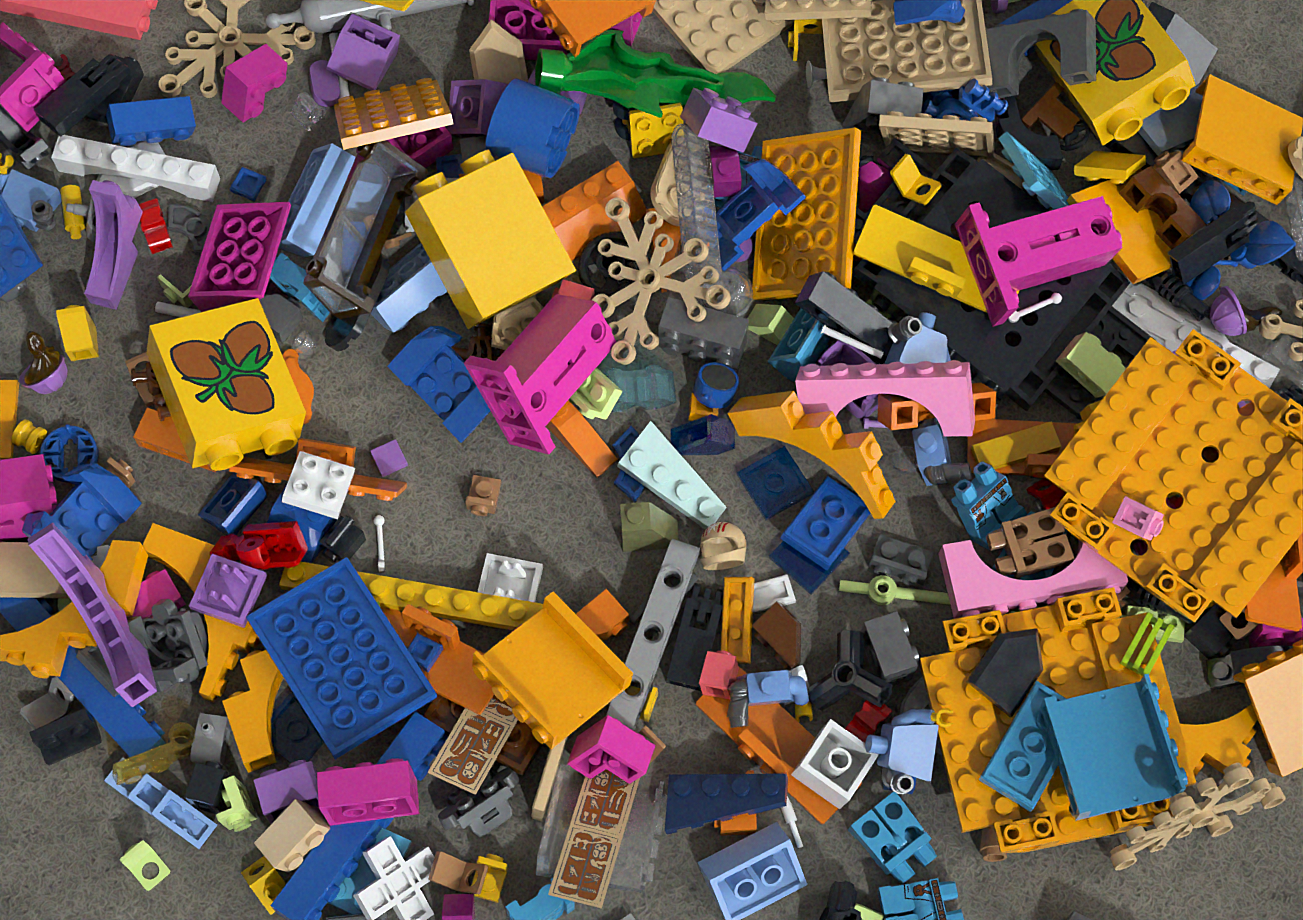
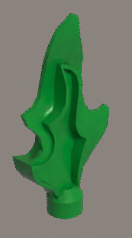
[535,30,776,118]

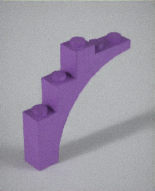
[28,522,157,707]

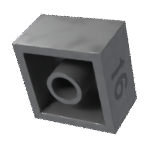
[861,612,920,686]

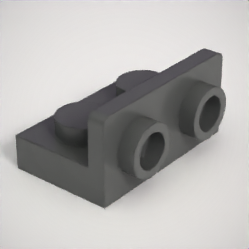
[869,534,934,586]

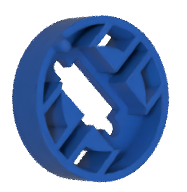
[40,425,99,482]

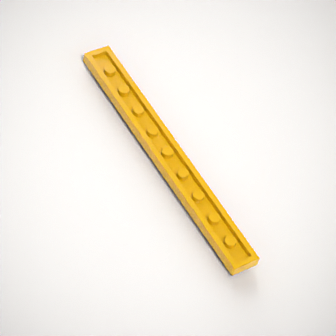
[279,561,543,630]

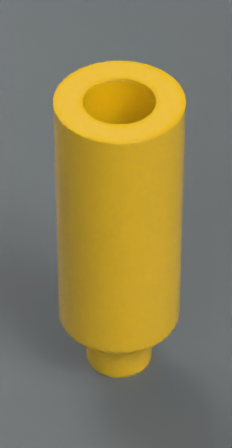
[60,185,85,239]

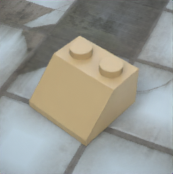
[254,799,330,873]

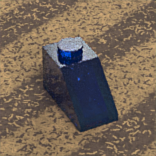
[671,414,735,456]

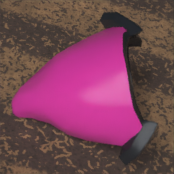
[857,155,894,212]

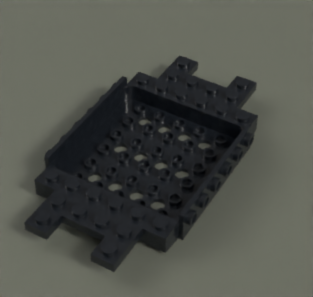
[852,138,1155,421]

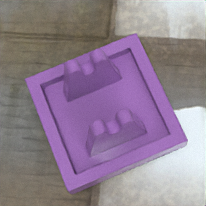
[189,554,267,628]

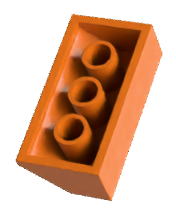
[542,161,646,261]

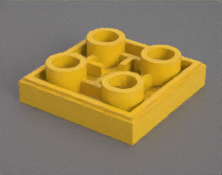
[1074,151,1146,184]

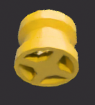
[12,419,47,454]

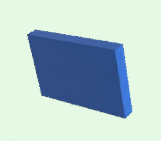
[780,476,871,570]

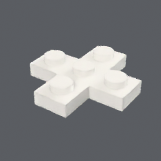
[353,836,435,920]

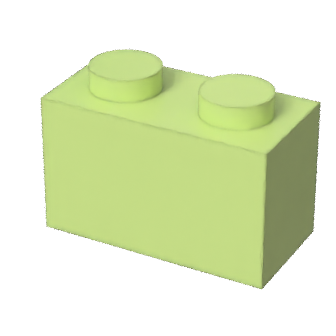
[1056,332,1126,398]

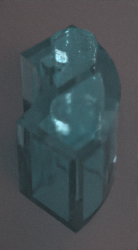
[605,365,676,412]

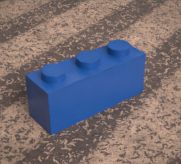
[106,96,196,146]

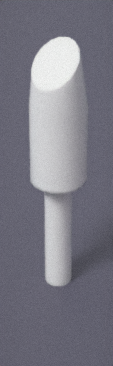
[781,796,803,848]

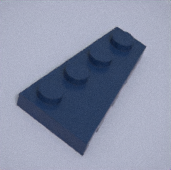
[665,774,788,835]

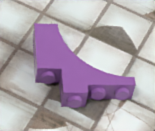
[84,180,143,310]

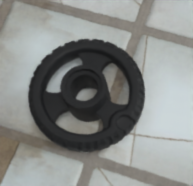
[578,231,647,297]

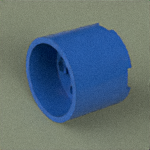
[485,78,580,178]

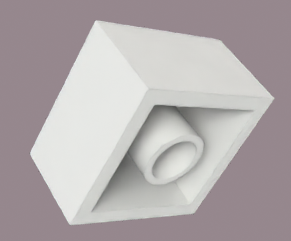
[791,719,879,809]

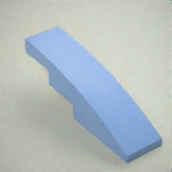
[104,757,217,849]

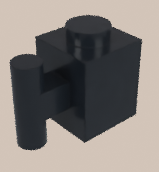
[319,515,366,564]

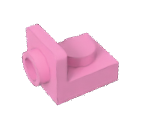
[1112,496,1164,541]

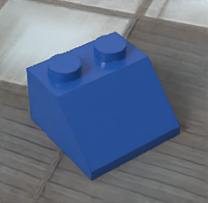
[267,485,339,564]

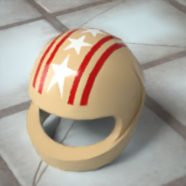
[700,522,746,570]

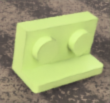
[568,367,623,419]
[216,775,257,832]

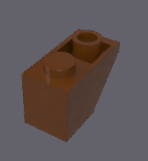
[752,601,801,668]

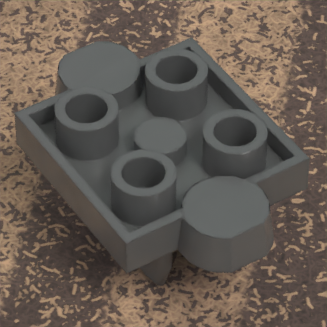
[142,599,209,683]
[438,768,520,837]

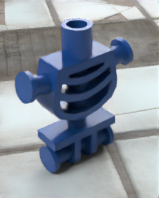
[921,78,1008,122]

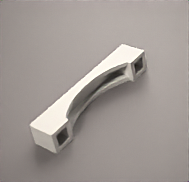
[51,135,220,202]

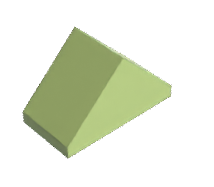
[747,304,794,345]

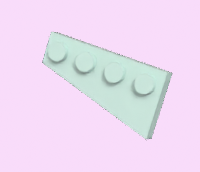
[617,421,726,529]

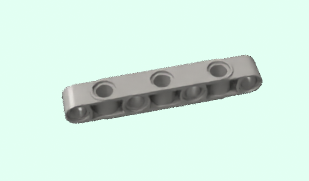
[606,539,700,731]

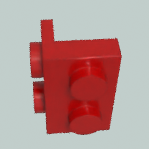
[242,521,308,570]

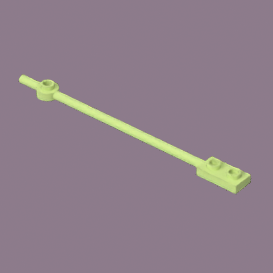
[839,575,1185,643]

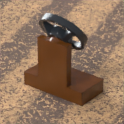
[1021,82,1090,151]

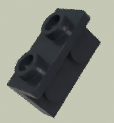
[29,708,102,765]

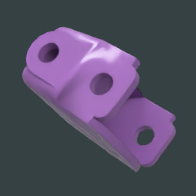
[817,340,878,418]

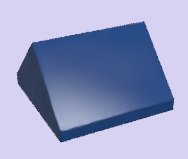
[198,472,268,535]

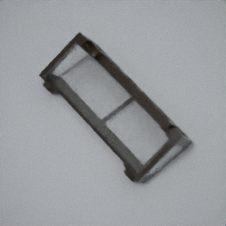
[303,140,429,319]

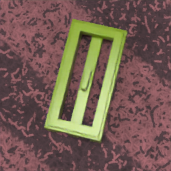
[1120,612,1175,676]

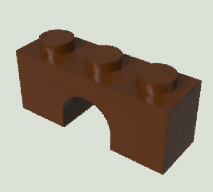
[1119,166,1207,250]

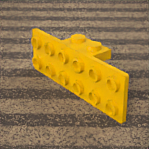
[853,205,1019,313]

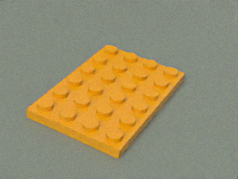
[334,78,453,150]
[752,127,861,300]

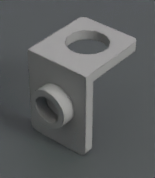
[20,676,74,730]

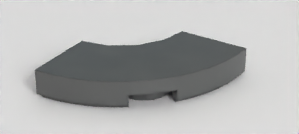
[168,204,211,255]

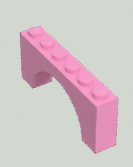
[795,360,975,436]
[939,540,1128,619]

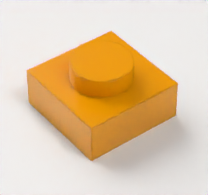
[688,393,718,425]

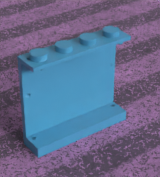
[1040,674,1188,821]

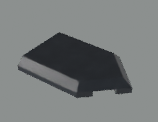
[966,628,1043,717]

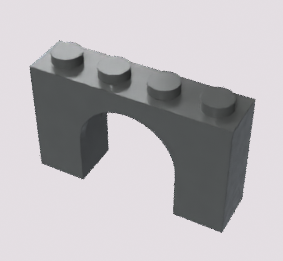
[985,9,1096,98]

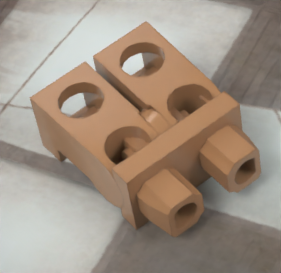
[986,507,1074,579]

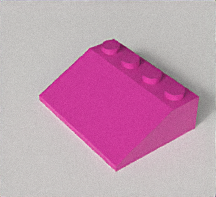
[188,202,291,312]

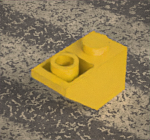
[56,305,99,361]

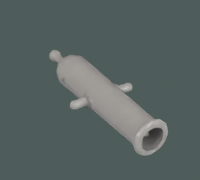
[266,0,474,33]

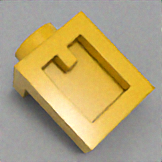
[471,854,509,903]

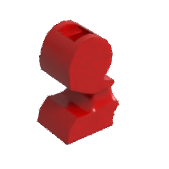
[139,198,173,255]
[209,533,271,569]
[845,700,892,743]

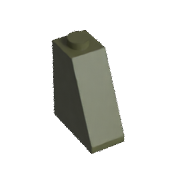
[620,502,679,552]

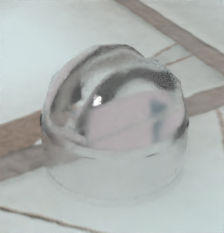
[292,331,317,356]

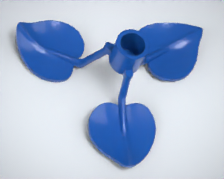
[1186,180,1296,301]

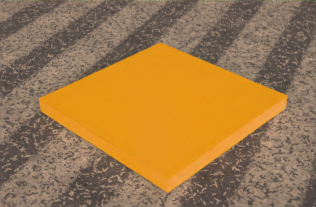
[1066,169,1171,284]

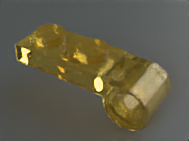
[112,722,195,785]

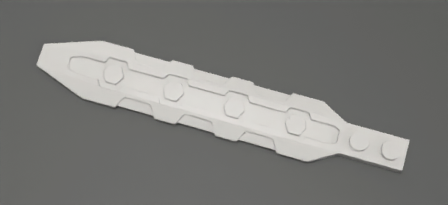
[1056,276,1280,388]

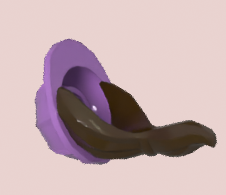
[1210,286,1282,336]
[19,331,68,394]

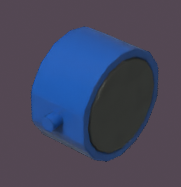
[693,362,739,409]

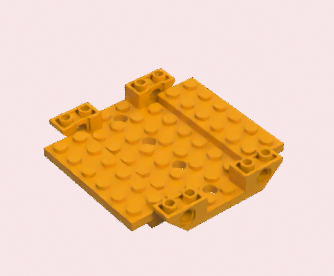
[1044,329,1303,623]
[919,587,1196,853]

